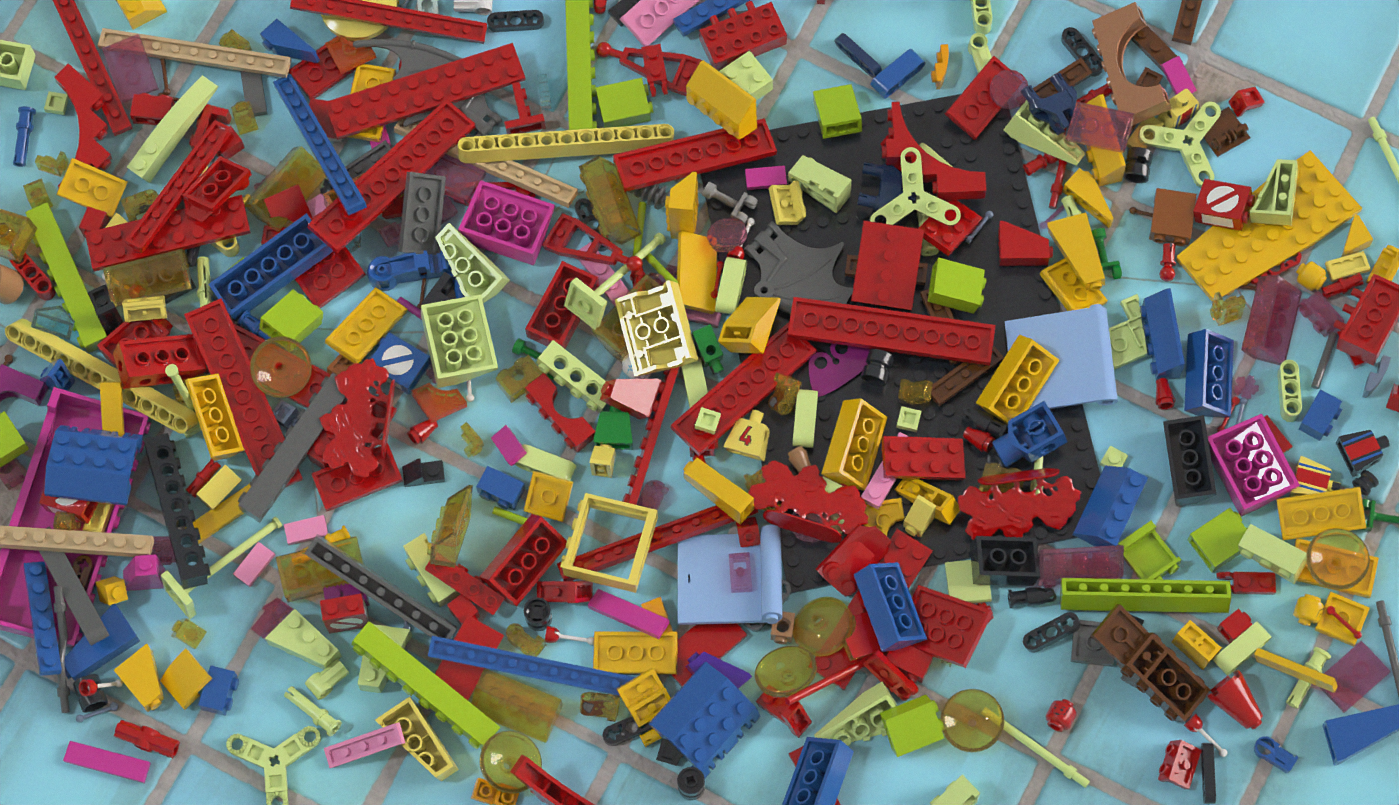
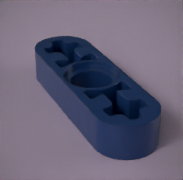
[834,33,882,78]

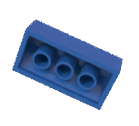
[1140,288,1185,380]
[1184,329,1234,417]
[1072,465,1148,554]
[854,563,927,651]
[782,737,854,805]

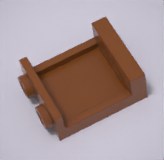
[1149,188,1197,246]

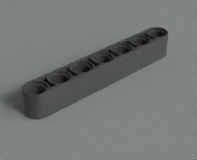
[39,526,110,646]

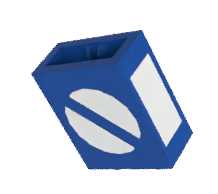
[368,332,432,395]

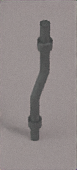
[54,586,70,713]

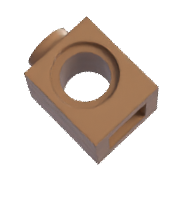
[771,611,795,644]

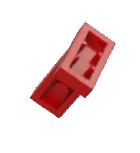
[504,82,546,134]
[189,104,232,150]
[537,580,593,603]
[755,686,812,738]

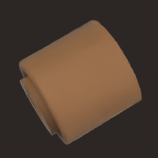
[0,264,24,305]

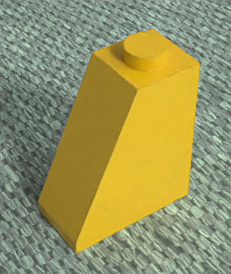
[114,644,164,712]

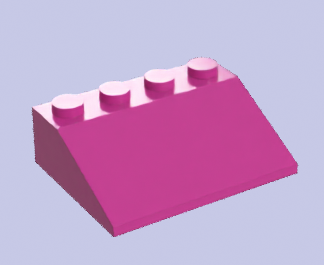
[458,180,555,266]
[1208,414,1300,517]

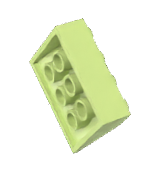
[421,294,498,388]

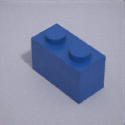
[1298,389,1343,441]
[476,466,525,510]
[198,665,239,716]

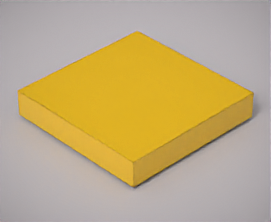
[523,471,574,522]
[1315,591,1370,647]

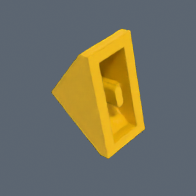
[1341,214,1373,257]

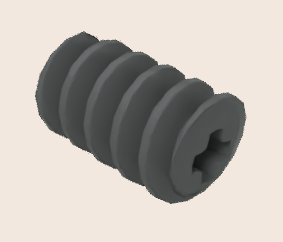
[628,184,670,210]

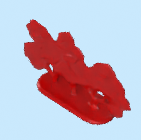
[319,358,395,477]
[748,461,868,543]
[958,468,1081,540]

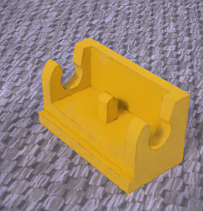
[1366,245,1399,283]
[1171,620,1222,670]

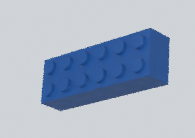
[208,213,333,321]

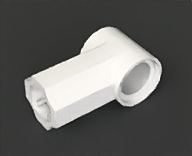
[454,0,493,15]

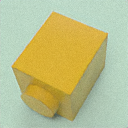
[96,576,128,605]

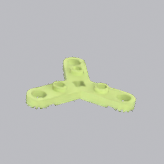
[1138,102,1221,188]
[870,147,961,226]
[226,726,321,805]

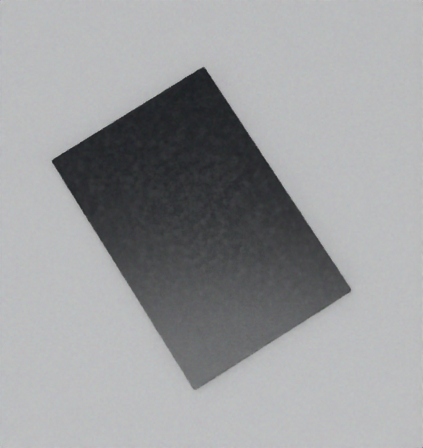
[700,94,1100,593]

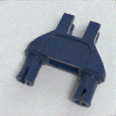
[1021,73,1084,135]
[857,161,916,211]

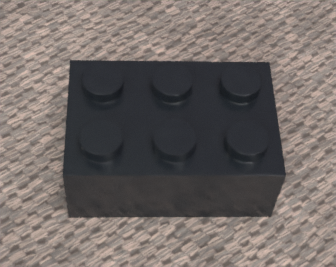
[970,536,1040,586]

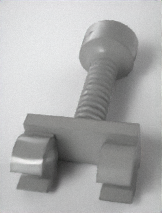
[702,182,758,225]

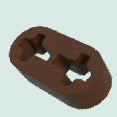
[72,555,94,591]

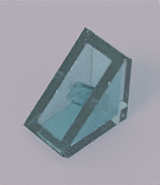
[31,305,75,340]

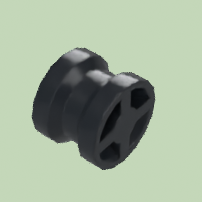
[1352,470,1379,496]

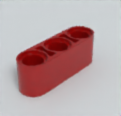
[9,249,56,301]

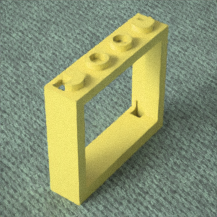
[560,493,658,593]

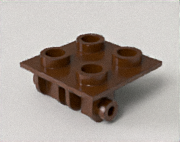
[1203,107,1251,157]

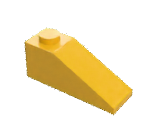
[1063,168,1113,228]
[895,479,960,525]

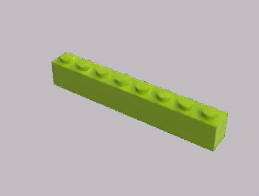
[565,0,597,130]
[25,202,107,354]
[1060,578,1232,613]
[351,621,500,750]

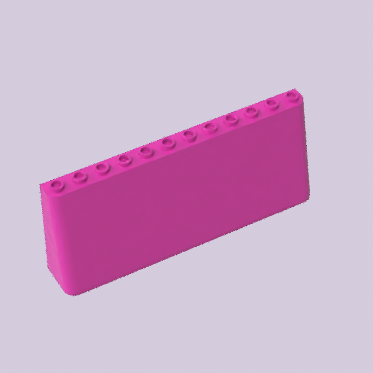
[0,387,151,648]

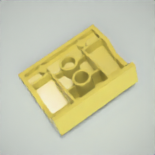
[615,280,698,377]

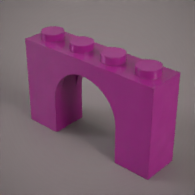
[0,364,48,406]

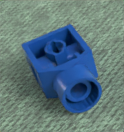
[992,401,1068,467]

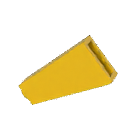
[1047,212,1105,291]
[683,458,754,525]

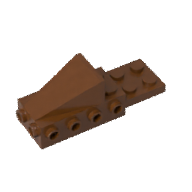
[1090,604,1211,722]

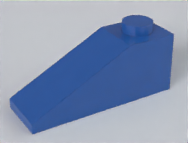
[260,19,320,63]
[40,359,75,391]

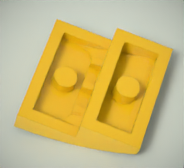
[160,648,212,710]
[616,668,671,727]

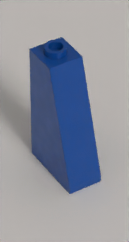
[64,604,140,681]
[1322,704,1399,766]

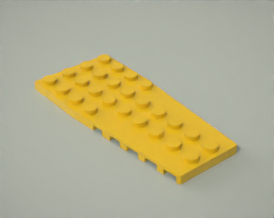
[1176,150,1362,303]

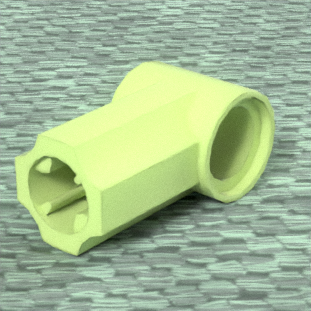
[967,33,992,73]
[305,659,349,700]

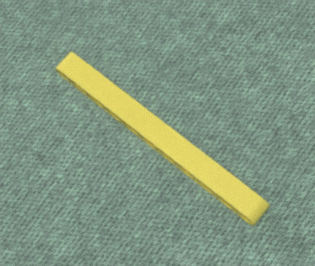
[458,124,674,163]
[5,318,198,434]

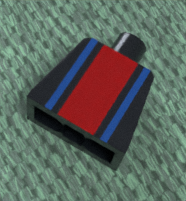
[1336,430,1390,477]

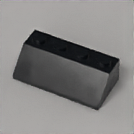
[1163,415,1217,506]

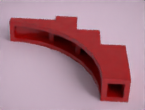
[54,63,112,189]
[882,102,986,200]
[510,754,595,805]

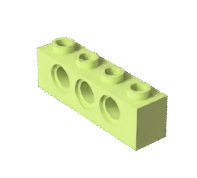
[536,340,607,413]

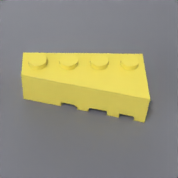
[375,696,459,781]

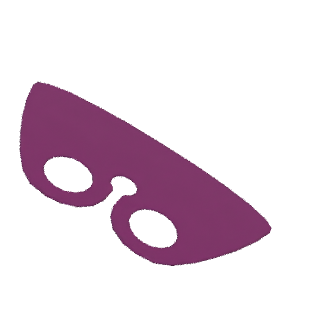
[809,343,870,397]

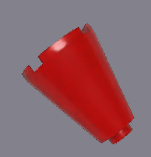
[1206,669,1263,730]

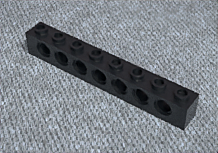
[144,433,211,589]

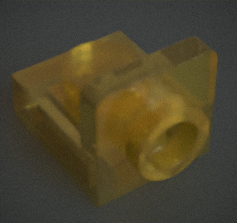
[219,29,252,51]
[231,101,258,135]
[35,151,69,177]
[23,178,53,209]
[898,379,933,405]
[460,422,484,458]
[171,618,207,649]

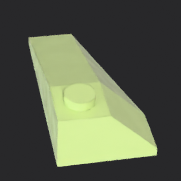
[1004,100,1085,166]
[435,223,510,303]
[814,682,898,746]

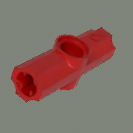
[114,720,180,759]

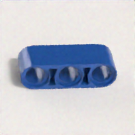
[870,49,925,99]

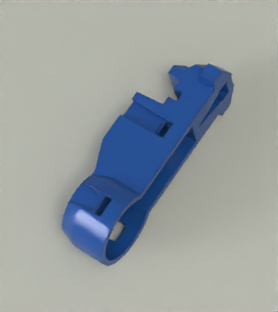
[367,250,456,291]

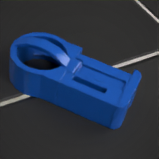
[1254,736,1298,773]

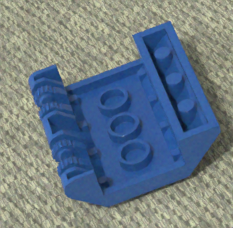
[44,425,143,506]
[648,662,761,779]

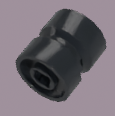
[1123,147,1153,183]
[861,349,894,386]
[523,597,552,631]
[73,674,108,713]
[677,767,705,800]

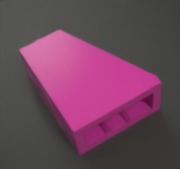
[123,554,165,591]

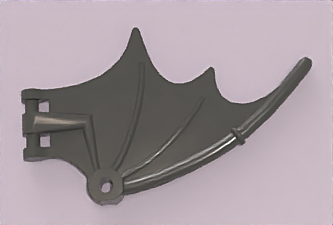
[353,39,502,137]
[744,221,853,315]

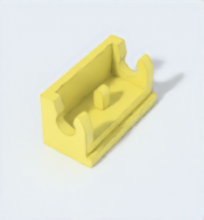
[122,296,167,322]
[196,465,242,510]

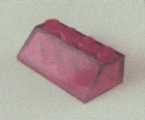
[1241,275,1302,366]
[1038,545,1124,588]

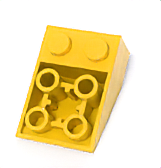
[718,297,781,354]

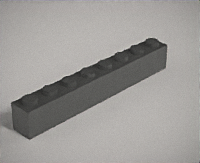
[238,373,348,523]
[305,534,457,639]

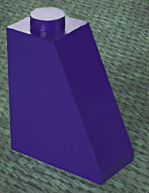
[685,652,752,689]

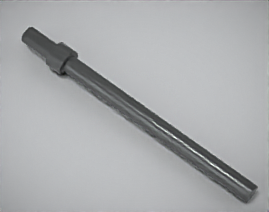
[1376,600,1399,697]

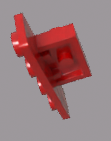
[425,553,504,615]

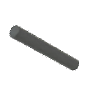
[1311,332,1338,389]

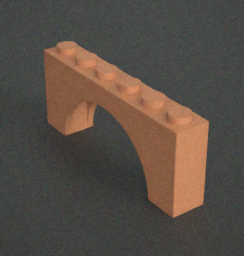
[1092,2,1172,127]

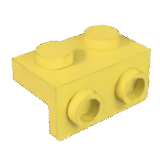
[769,181,806,225]

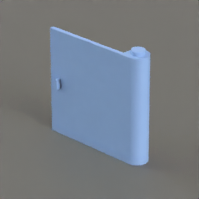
[1005,304,1118,409]
[678,525,783,625]

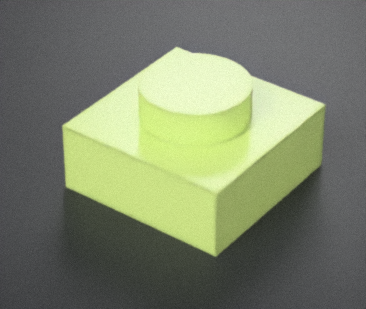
[44,91,69,115]
[896,406,921,432]
[695,407,721,434]
[1100,446,1128,467]

